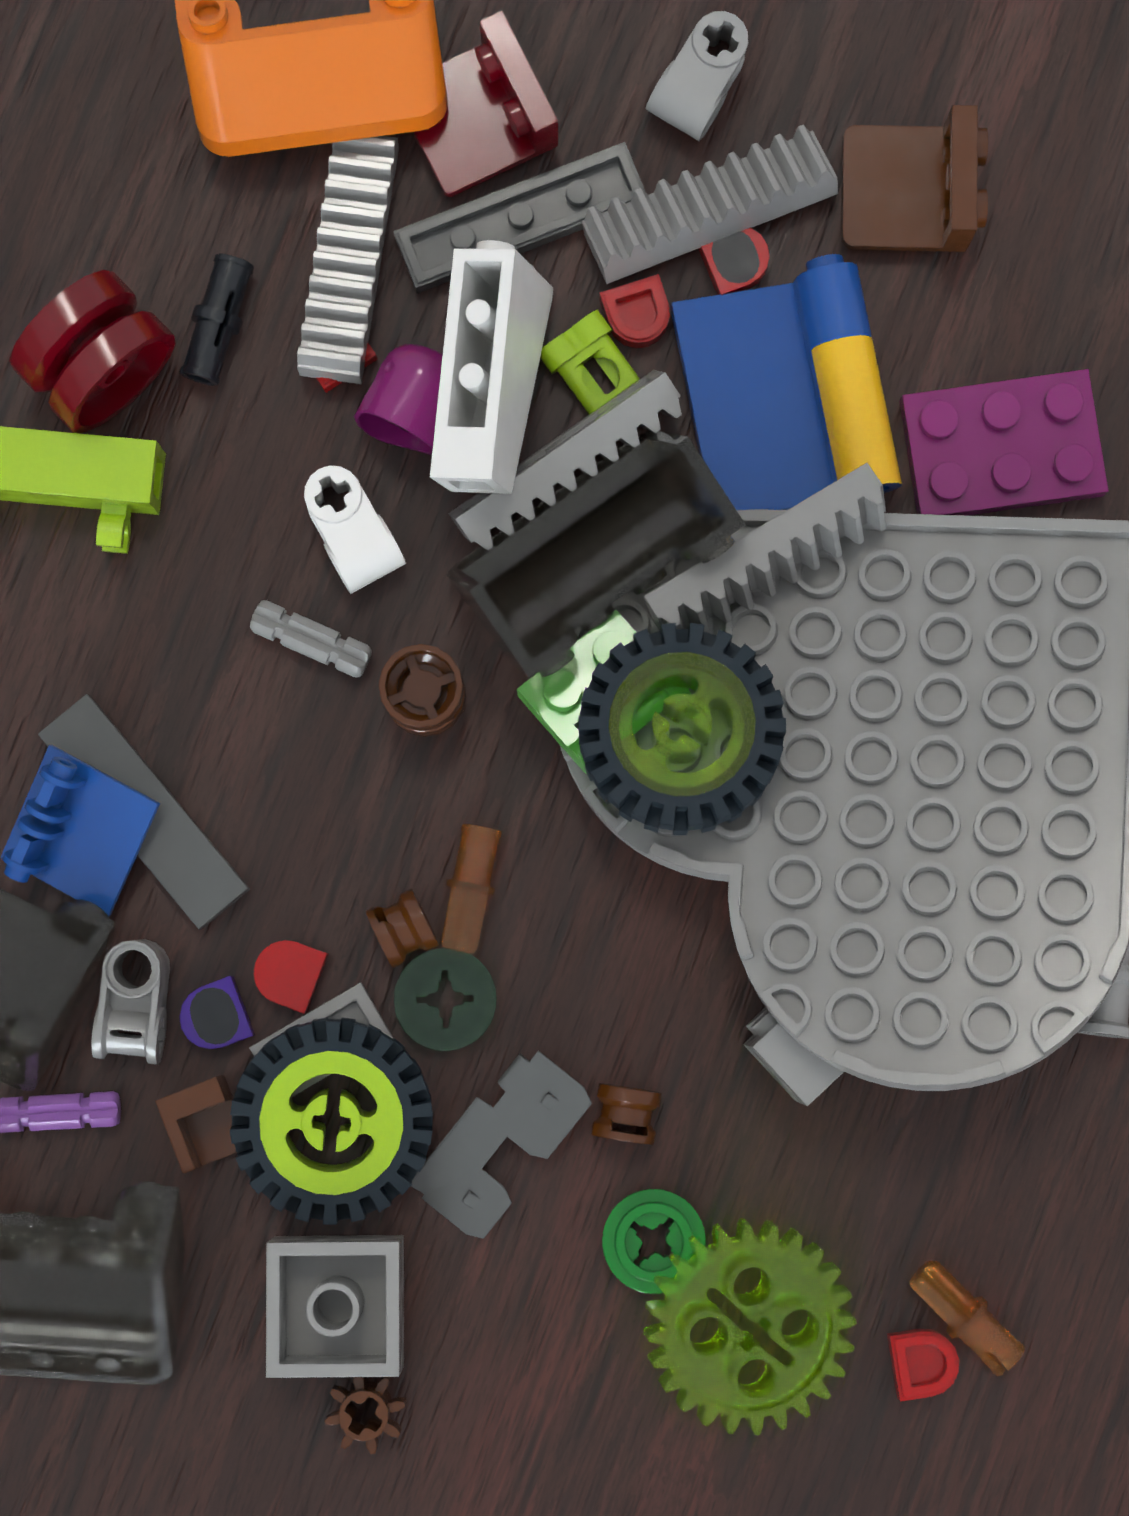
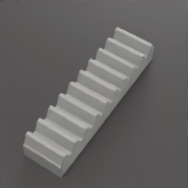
[582,124,838,284]
[297,136,399,384]
[448,370,682,550]
[644,463,886,633]

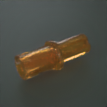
[440,824,502,954]
[909,1260,1025,1377]

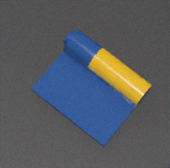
[670,254,902,514]

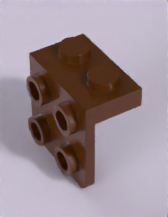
[841,105,988,252]

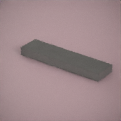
[393,142,645,294]
[38,694,250,930]

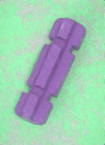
[0,1091,121,1133]

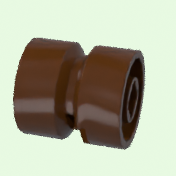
[378,644,466,737]

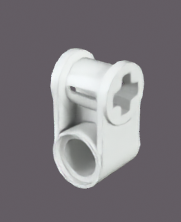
[304,466,406,594]

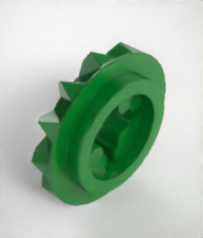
[602,1189,706,1294]

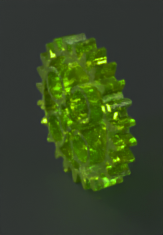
[643,1218,856,1435]

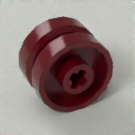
[9,269,176,433]

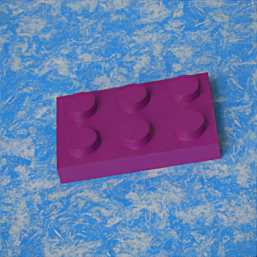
[899,369,1109,516]

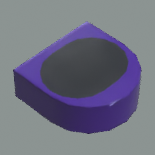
[179,975,255,1049]

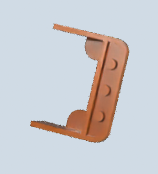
[175,0,448,157]

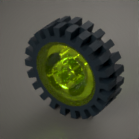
[578,623,786,835]

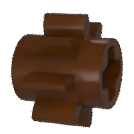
[325,1377,407,1455]

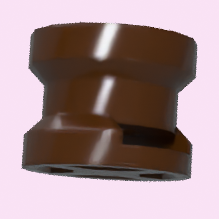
[366,888,440,968]
[591,1083,662,1145]

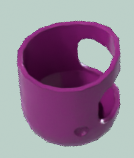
[354,344,443,455]

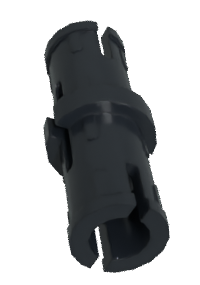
[179,253,254,386]

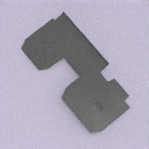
[411,1050,592,1239]

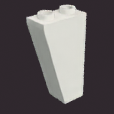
[430,240,553,494]

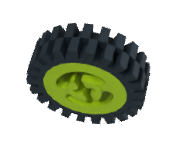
[230,1017,433,1225]

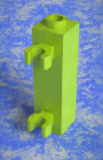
[0,426,166,554]

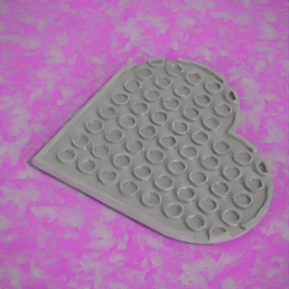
[559,509,1129,1091]

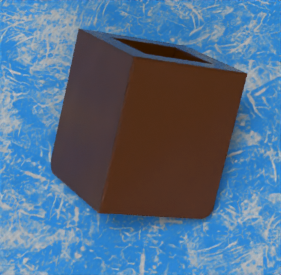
[155,1075,237,1174]

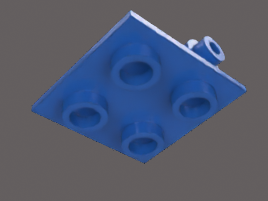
[0,745,160,917]

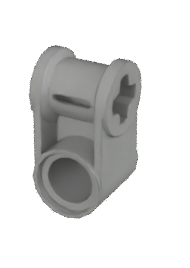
[645,11,749,142]
[91,939,170,1065]

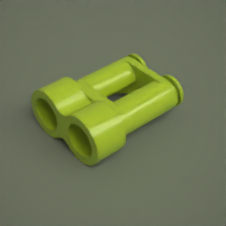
[540,309,640,415]

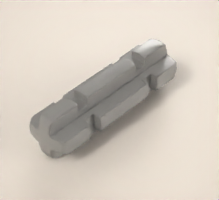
[250,600,372,678]

